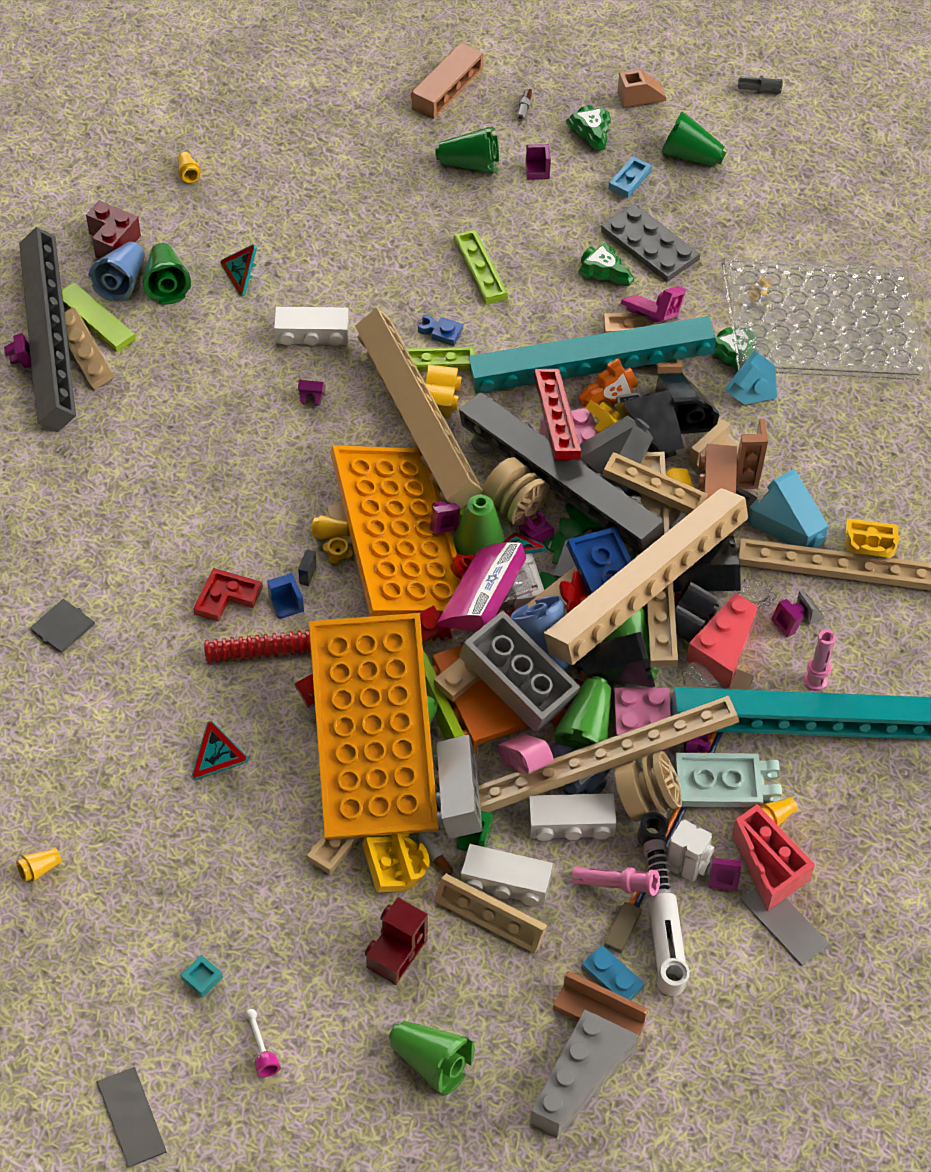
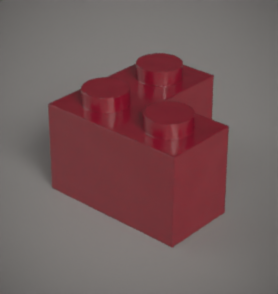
[86,200,141,259]
[365,897,428,985]

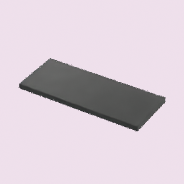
[97,1067,167,1167]

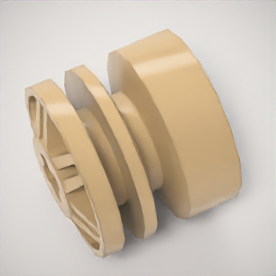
[481,457,550,526]
[615,751,682,822]

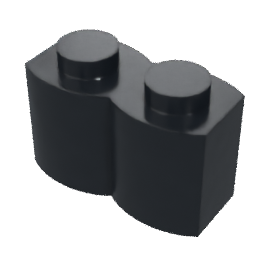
[674,581,719,643]

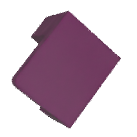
[525,144,551,180]

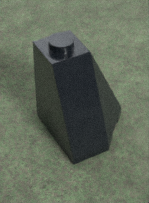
[655,373,719,434]
[614,390,684,458]
[673,535,741,592]
[576,632,655,688]

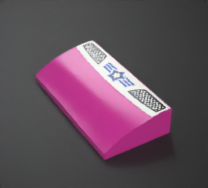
[437,542,527,631]

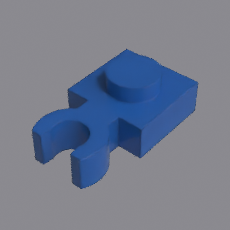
[418,315,463,346]

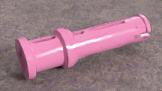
[804,629,836,691]
[572,866,660,896]

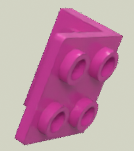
[620,286,687,323]

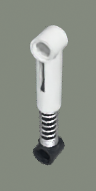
[637,812,690,996]

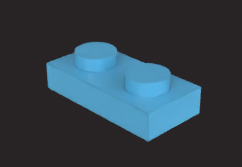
[608,156,652,198]
[581,945,645,1000]

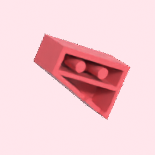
[686,593,758,688]
[732,804,815,911]

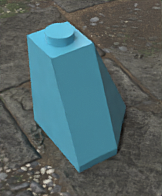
[747,469,829,548]

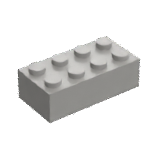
[459,611,580,733]

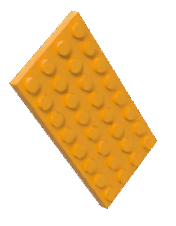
[330,445,462,617]
[309,613,439,840]

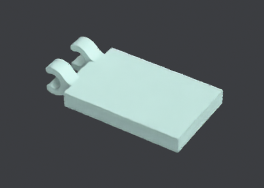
[675,753,782,807]

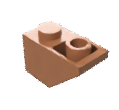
[617,69,666,107]

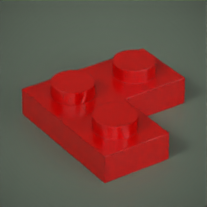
[193,568,263,622]

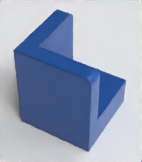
[267,573,304,619]

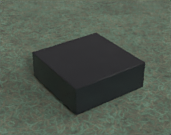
[298,549,317,586]

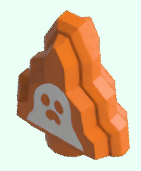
[578,358,638,405]

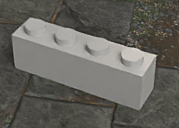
[433,735,482,839]

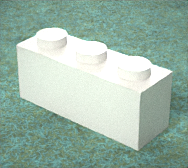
[274,307,349,346]
[528,794,616,841]
[461,844,553,906]

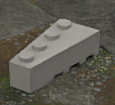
[530,1009,639,1138]

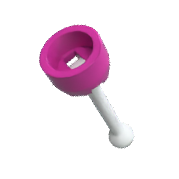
[245,1009,281,1078]

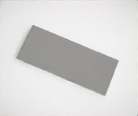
[740,887,830,965]

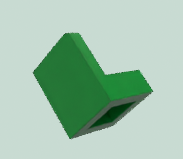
[457,811,493,851]

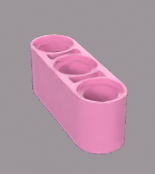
[497,734,554,774]

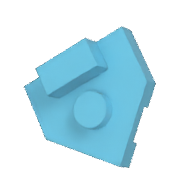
[725,350,777,405]

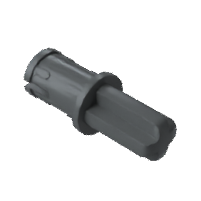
[738,75,783,93]

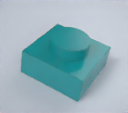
[180,955,223,998]

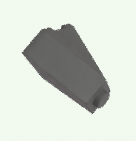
[579,416,653,493]

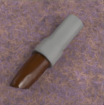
[516,89,532,121]
[416,832,453,876]

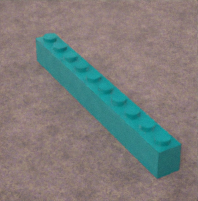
[469,316,716,393]
[670,687,931,740]

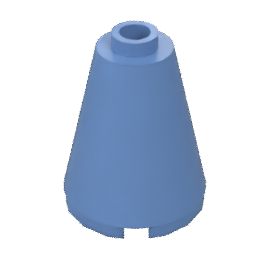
[88,242,145,302]
[511,596,569,671]

